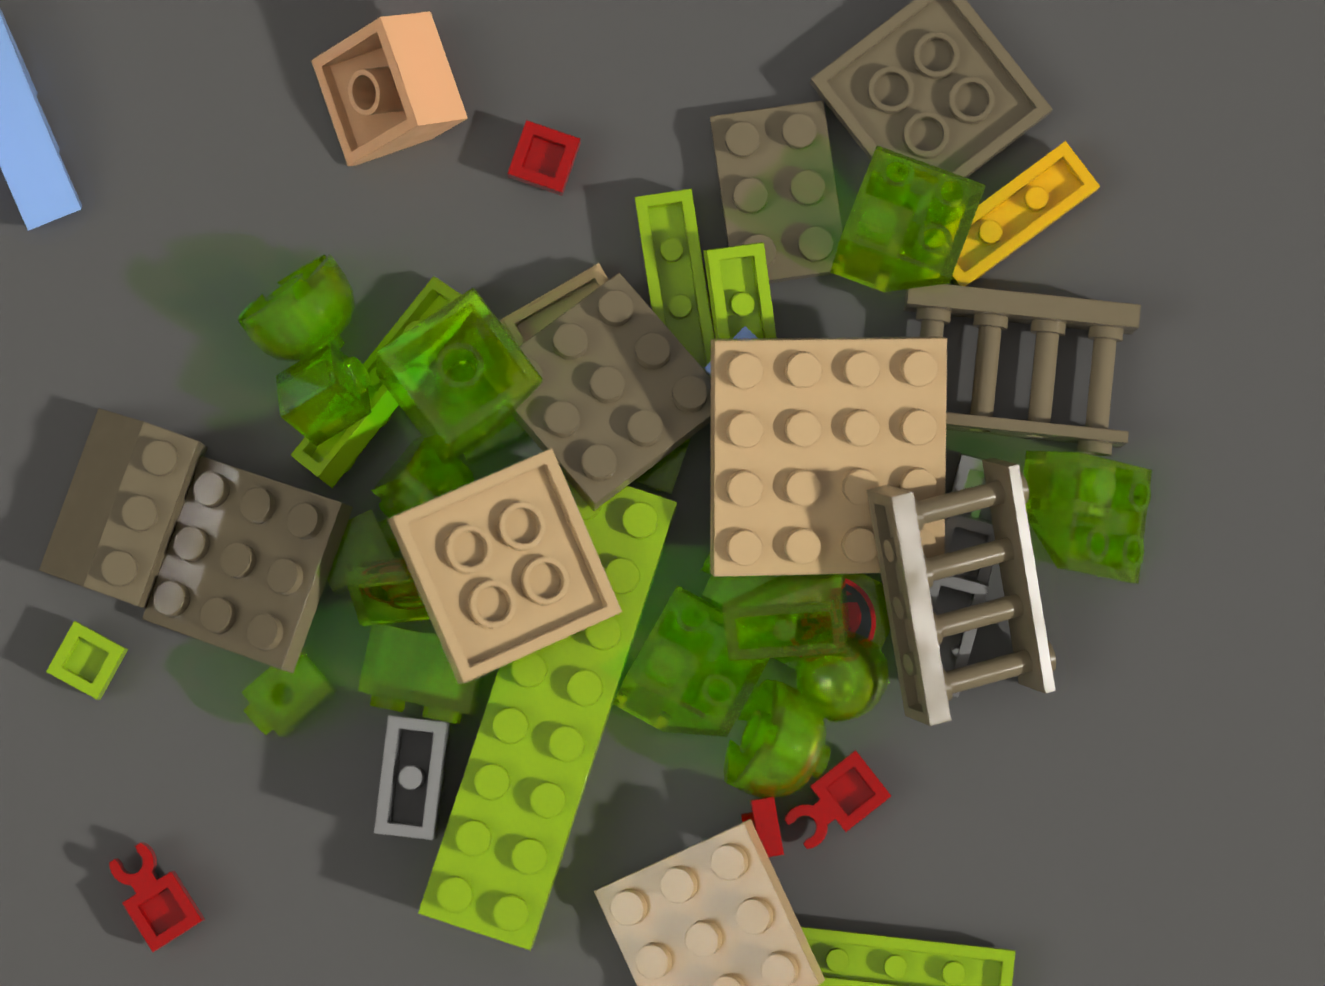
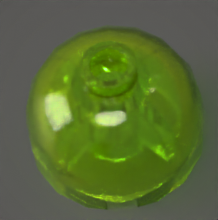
[237,254,355,363]
[723,679,831,798]

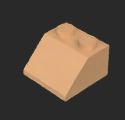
[311,11,468,167]

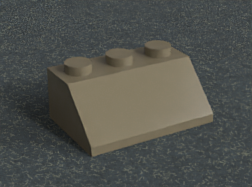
[39,408,208,608]

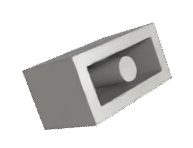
[374,715,451,840]

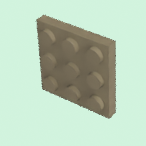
[810,0,1053,217]
[483,272,711,511]
[142,456,353,673]

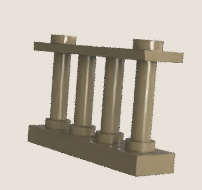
[903,281,1141,456]
[867,458,1056,726]

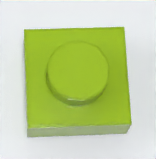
[46,621,128,700]

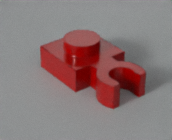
[784,750,892,849]
[109,842,205,952]

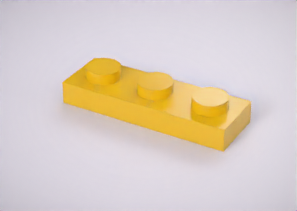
[926,141,1100,286]

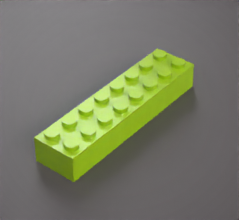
[418,478,677,950]

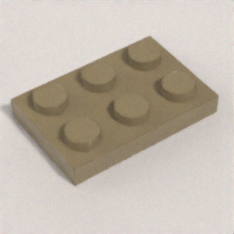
[710,100,848,283]

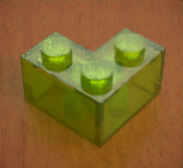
[358,622,484,724]

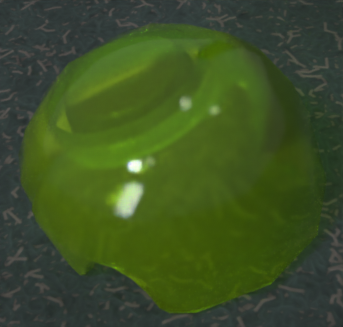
[795,631,889,722]

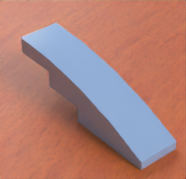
[0,8,82,231]

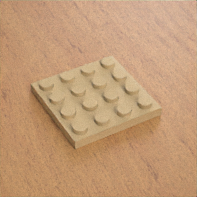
[710,336,947,577]

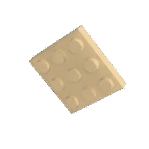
[387,448,622,684]
[594,819,825,986]

